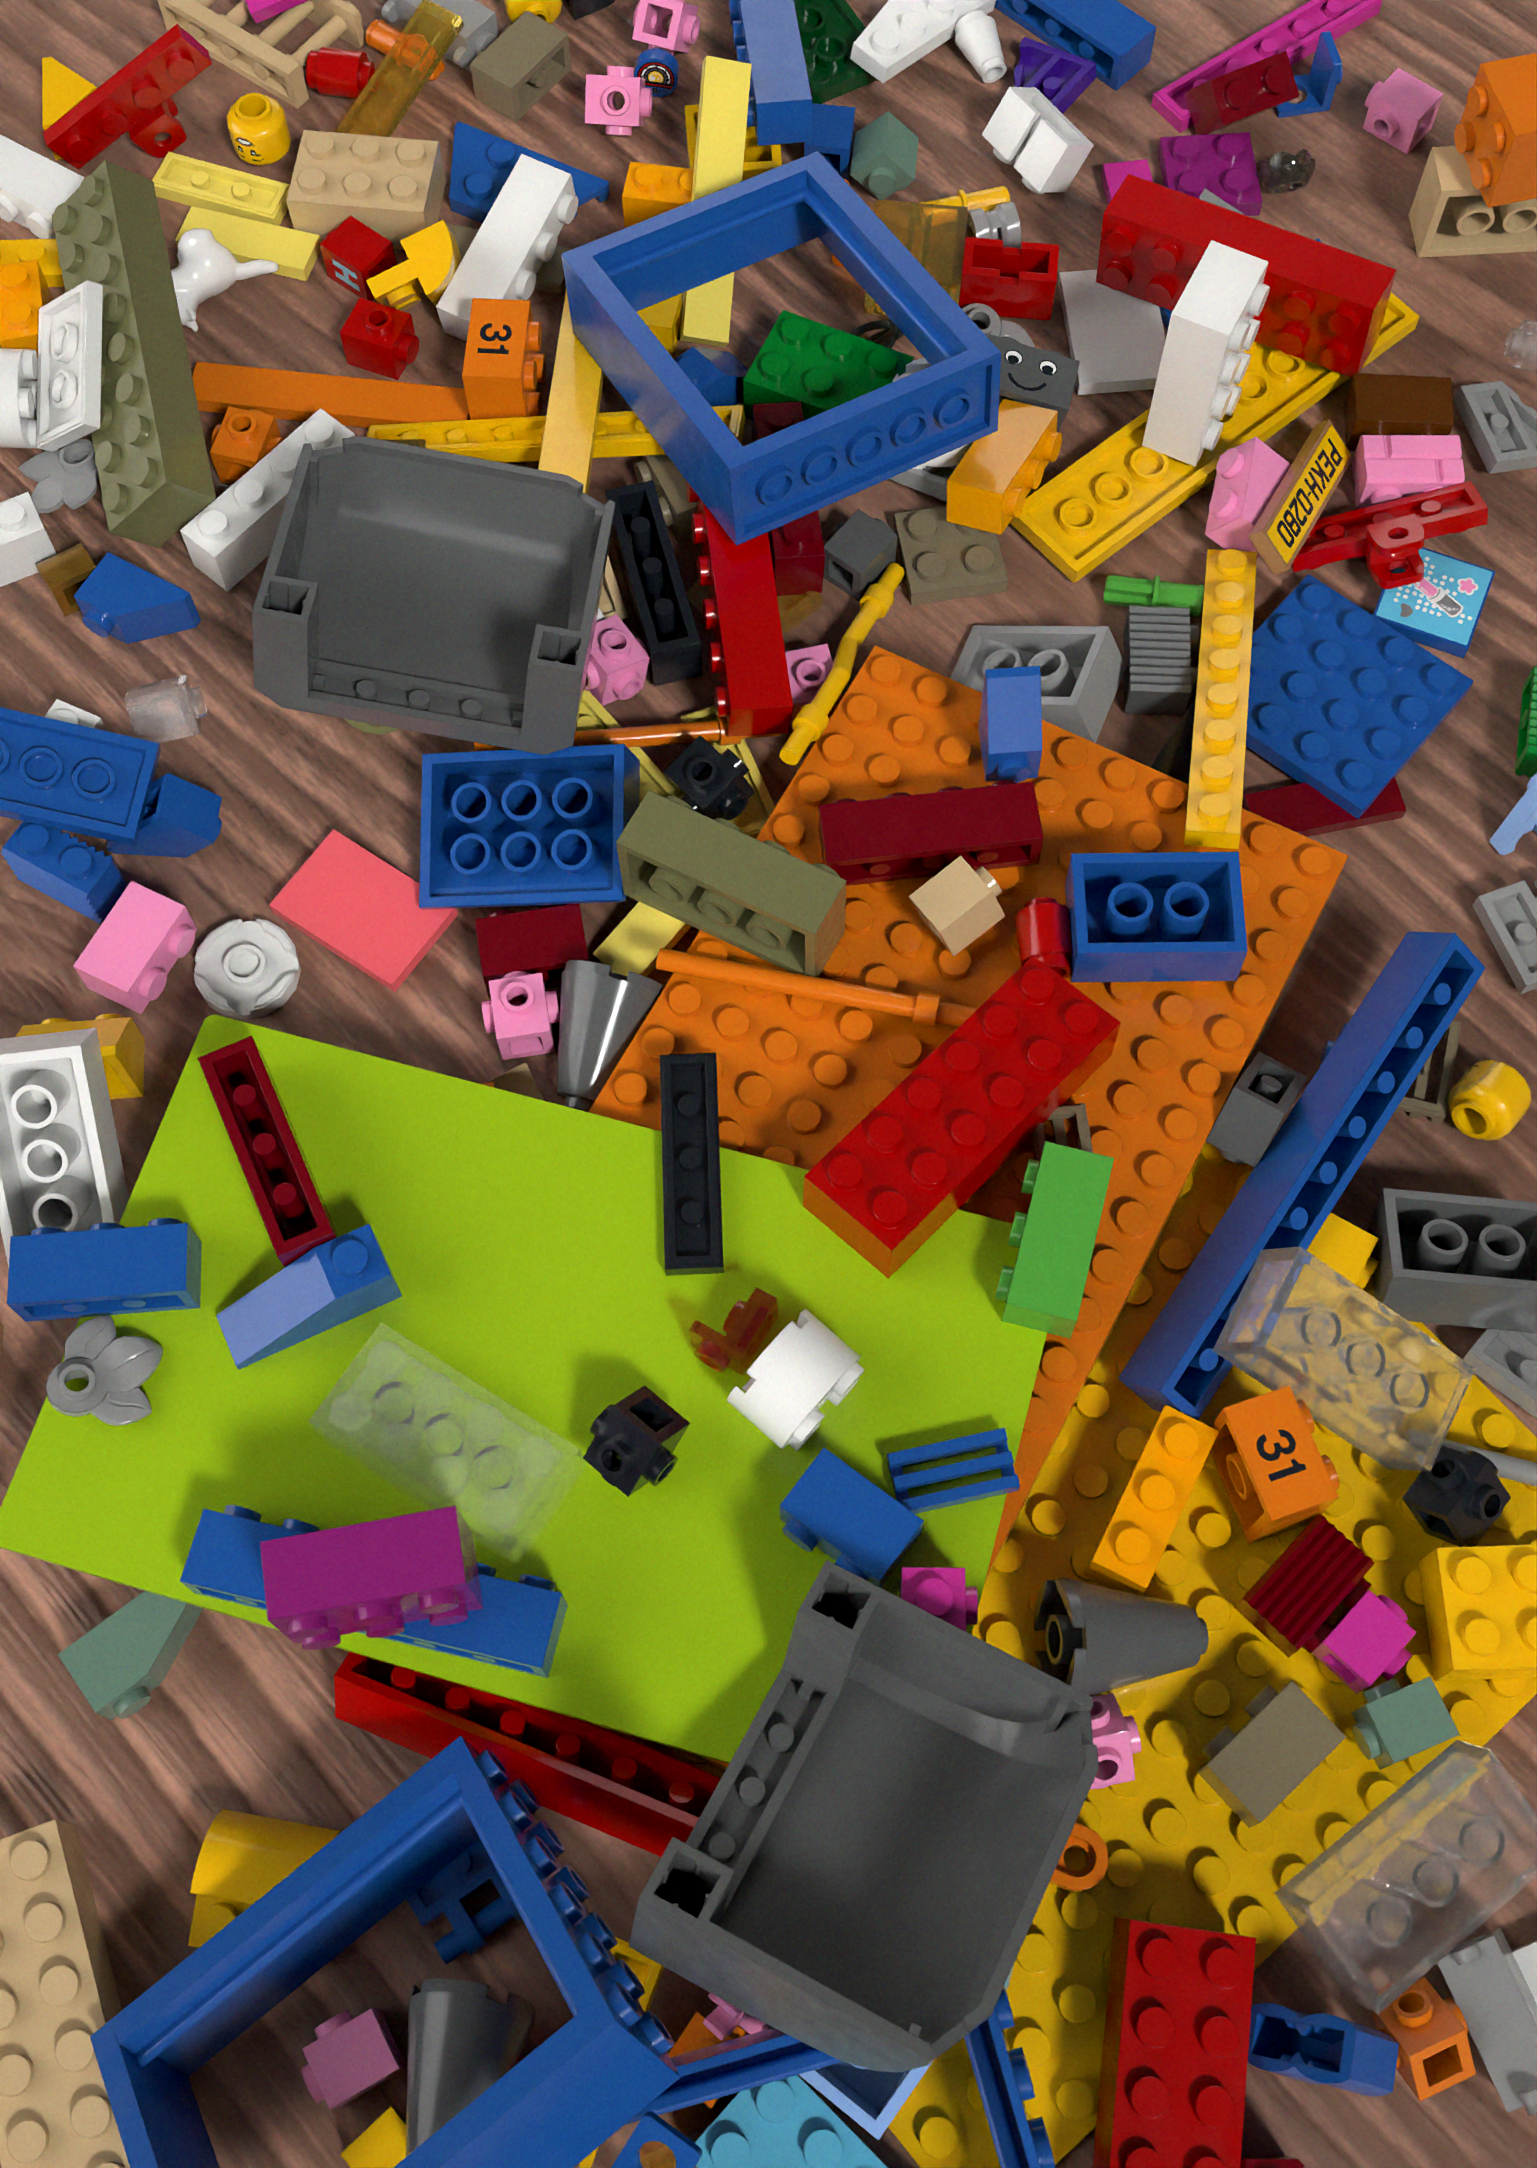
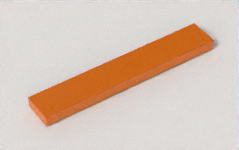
[192,361,470,428]

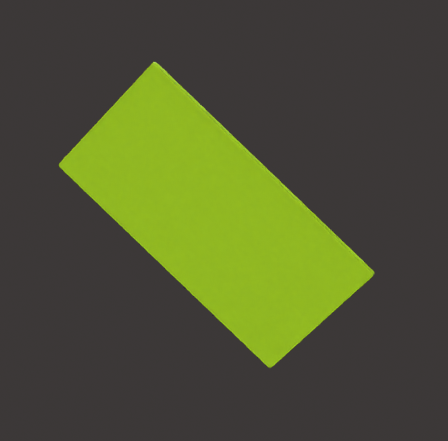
[0,1015,1047,1764]

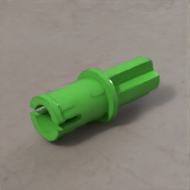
[1103,575,1204,617]

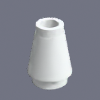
[954,10,1007,83]

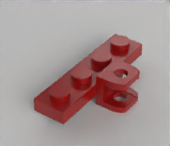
[43,24,212,170]
[1291,481,1488,589]

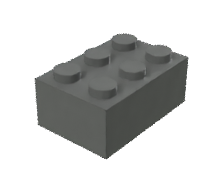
[1368,1188,1537,1333]

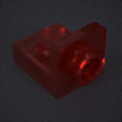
[689,1287,779,1375]

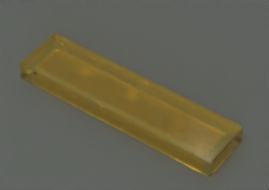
[335,0,464,137]

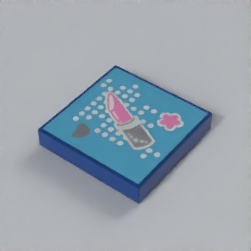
[1373,547,1496,658]

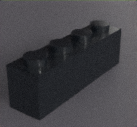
[605,480,703,687]

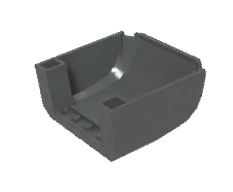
[252,436,615,755]
[629,1560,1099,2072]

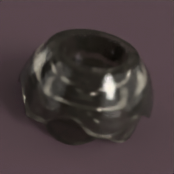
[1257,149,1316,194]

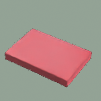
[269,829,458,993]

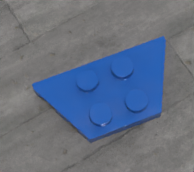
[449,121,610,224]

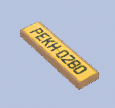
[1248,419,1354,575]

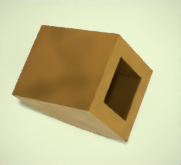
[36,543,96,617]

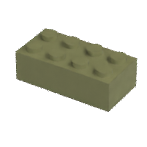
[616,790,846,977]

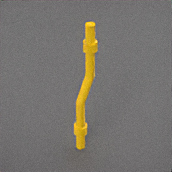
[779,563,905,765]

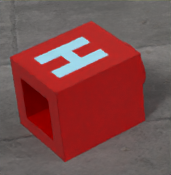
[320,216,397,301]

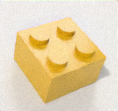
[1418,1544,1537,1681]

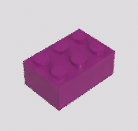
[260,1506,483,1650]

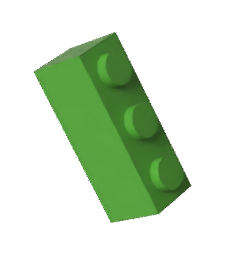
[995,1141,1114,1339]

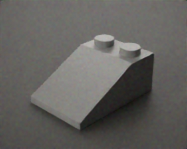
[950,625,1126,743]

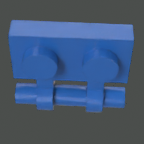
[406,1839,522,1965]

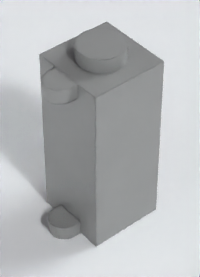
[382,0,499,73]
[1436,1928,1537,2116]

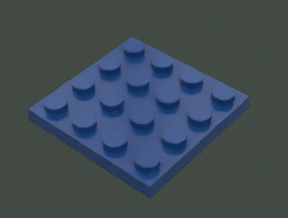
[1246,574,1474,822]

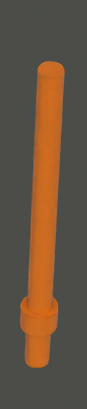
[473,717,780,751]
[656,948,978,1028]

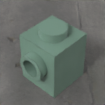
[850,111,919,201]
[1352,1677,1460,1770]

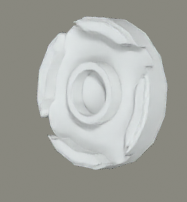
[193,918,301,1020]

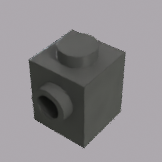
[823,509,897,602]

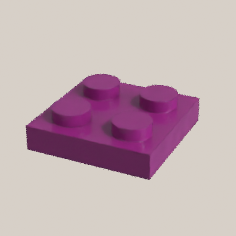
[1158,132,1263,216]

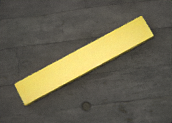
[680,55,752,348]

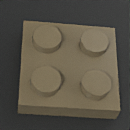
[893,506,1008,605]

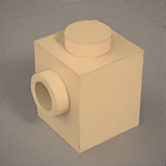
[909,856,1005,956]

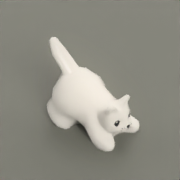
[171,228,279,332]

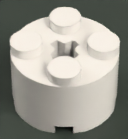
[0,348,38,449]
[727,1309,865,1451]

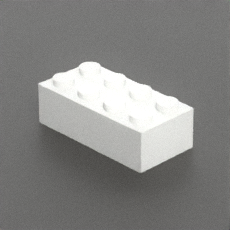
[1142,240,1270,466]
[0,1028,129,1267]

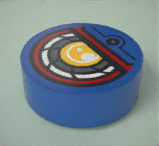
[634,49,679,97]

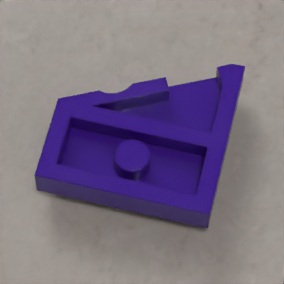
[1014,37,1096,114]

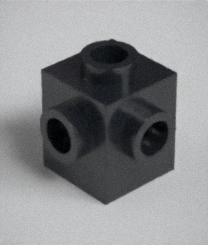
[664,735,755,820]
[583,1385,690,1497]
[1402,1445,1511,1547]

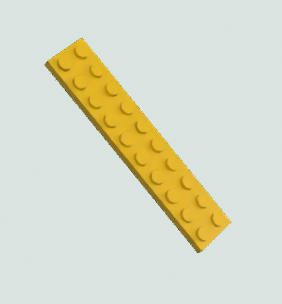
[1009,292,1420,583]

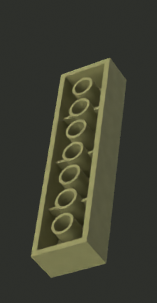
[52,160,216,548]

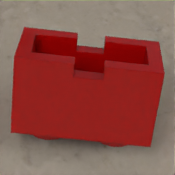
[959,237,1060,321]

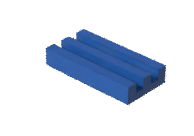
[886,1428,1020,1514]

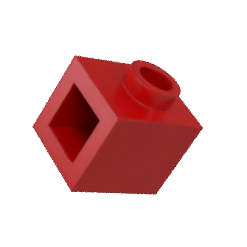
[339,297,419,380]

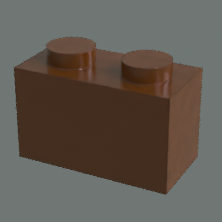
[1344,373,1454,451]

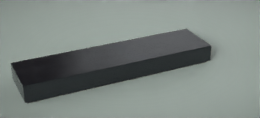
[660,1053,724,1276]

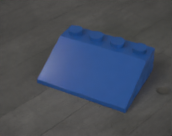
[419,744,640,910]

